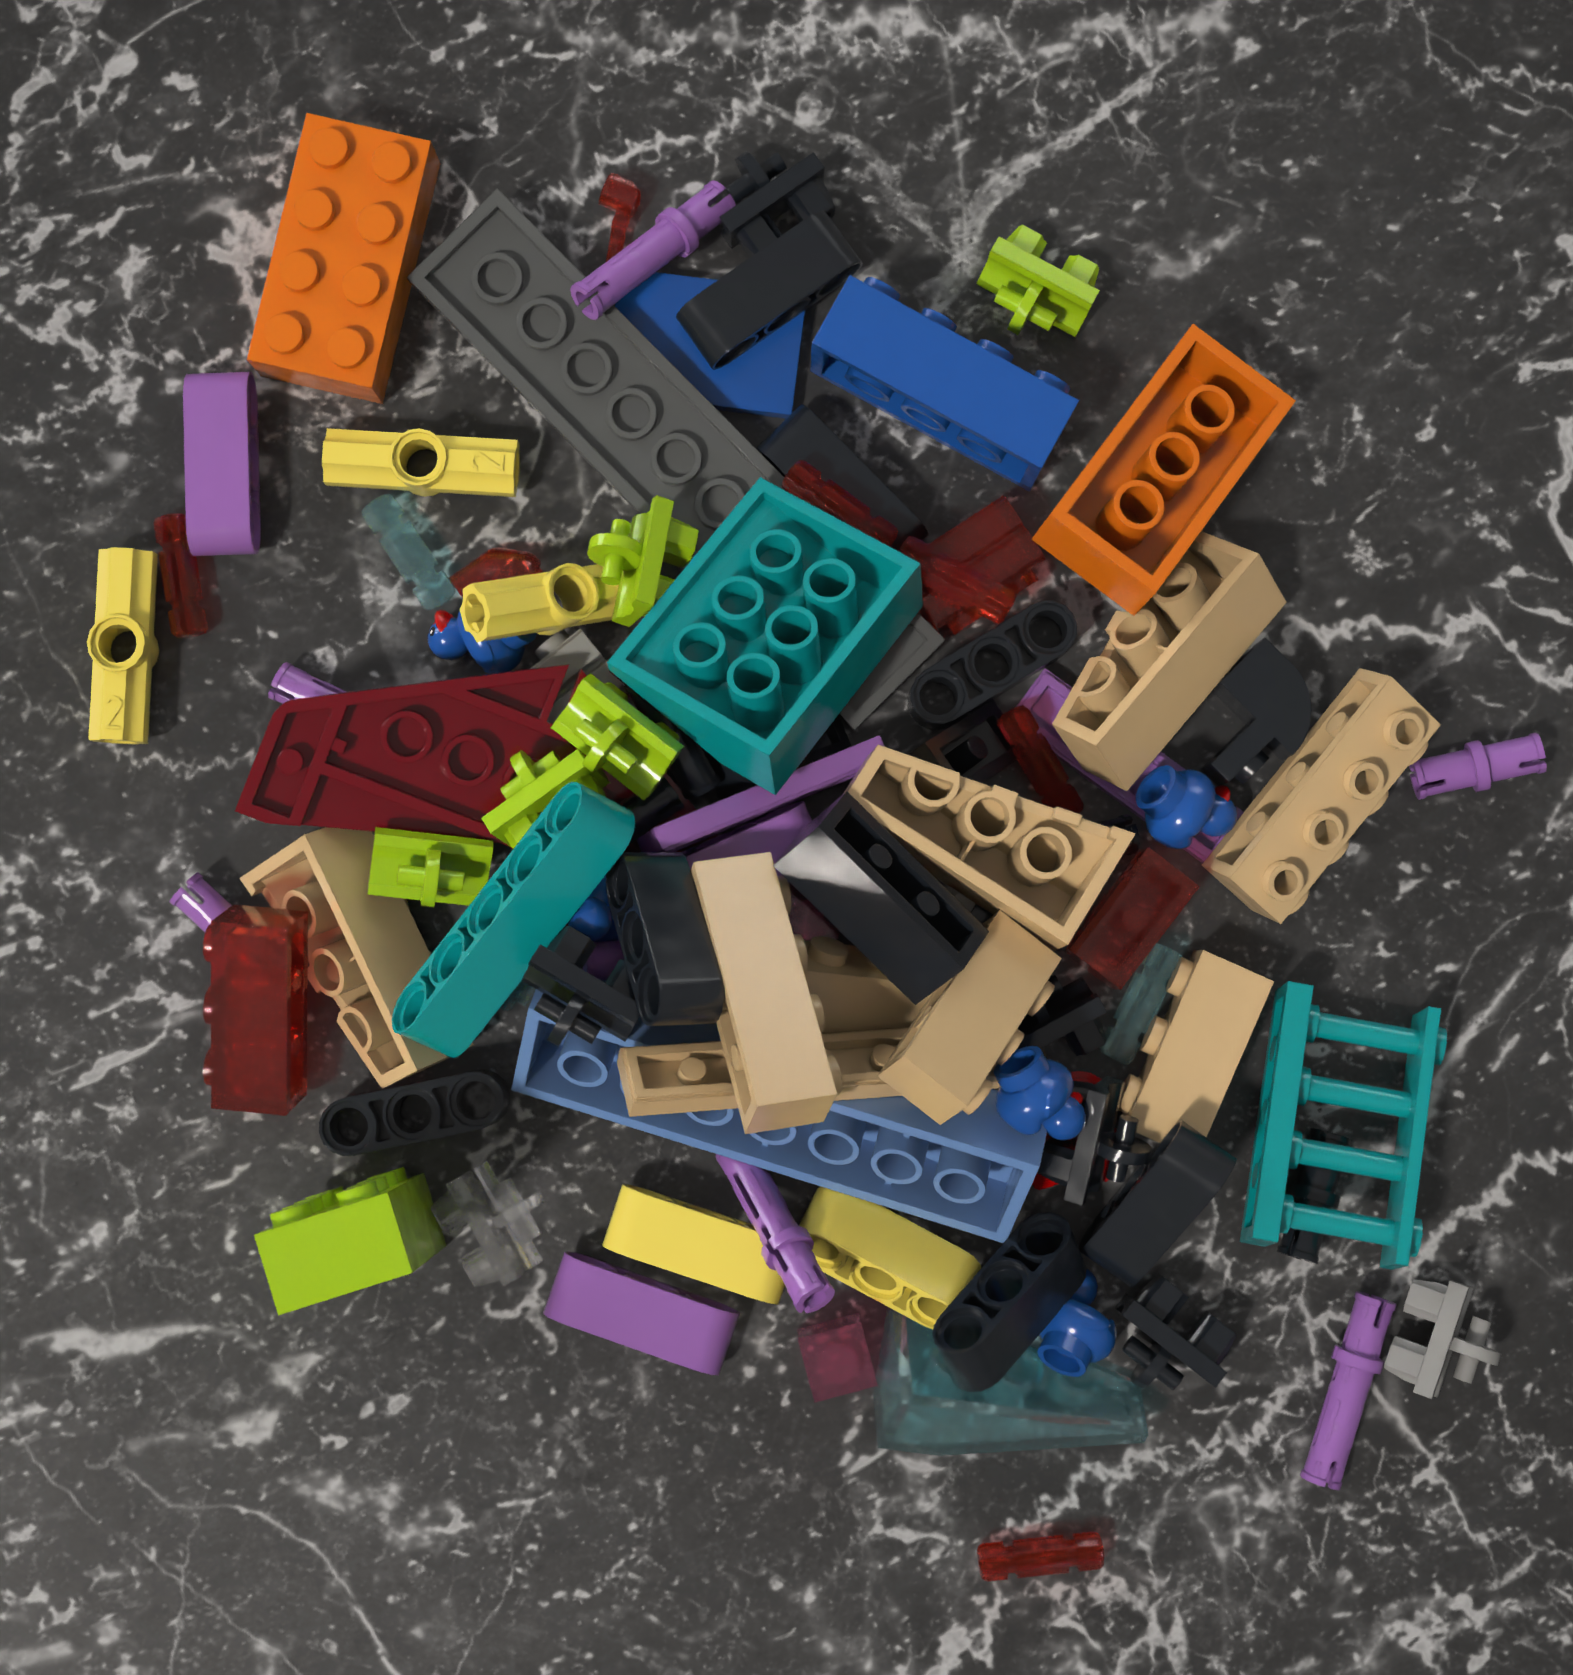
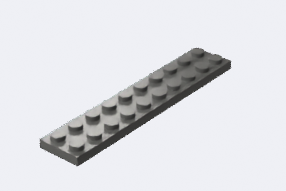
[407,188,945,730]

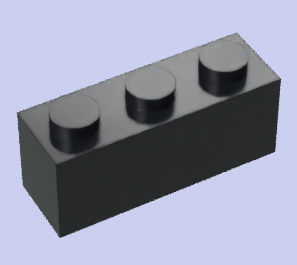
[773,791,989,1005]

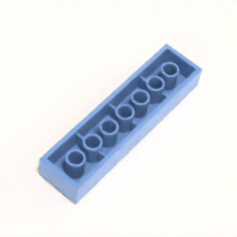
[511,980,1047,1243]

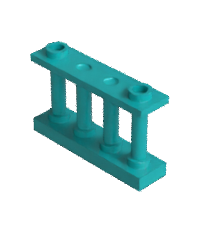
[1240,981,1447,1270]

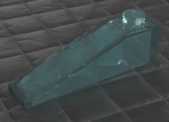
[873,1307,1149,1456]

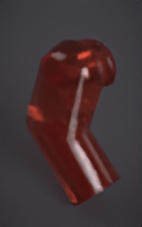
[449,547,544,598]

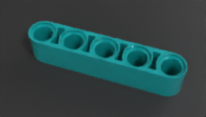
[392,782,635,1058]

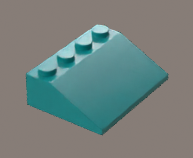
[607,477,923,795]

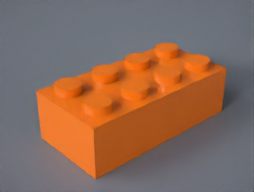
[247,113,440,404]
[1031,324,1296,616]

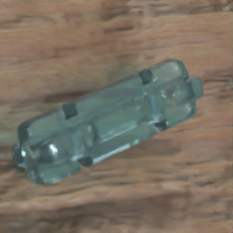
[362,493,455,611]
[1099,942,1182,1065]

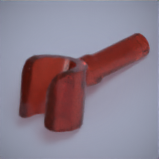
[599,173,641,262]

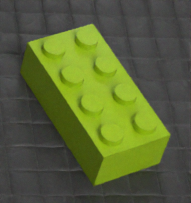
[254,1167,446,1316]

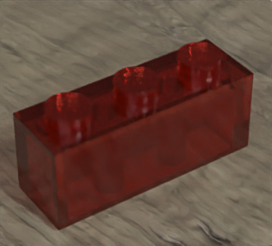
[203,904,308,1116]

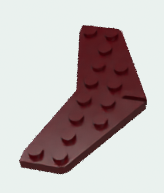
[235,664,718,852]

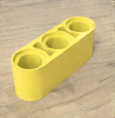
[602,1184,785,1304]
[799,1186,982,1330]

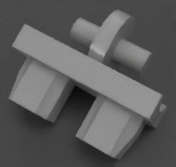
[1384,1279,1502,1399]

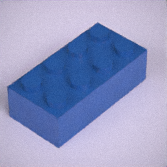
[810,275,1079,492]

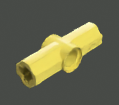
[322,428,520,497]
[87,547,159,745]
[459,563,619,643]

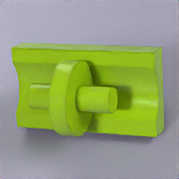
[976,225,1100,337]
[587,495,699,627]
[551,673,684,800]
[481,749,610,849]
[368,827,493,907]

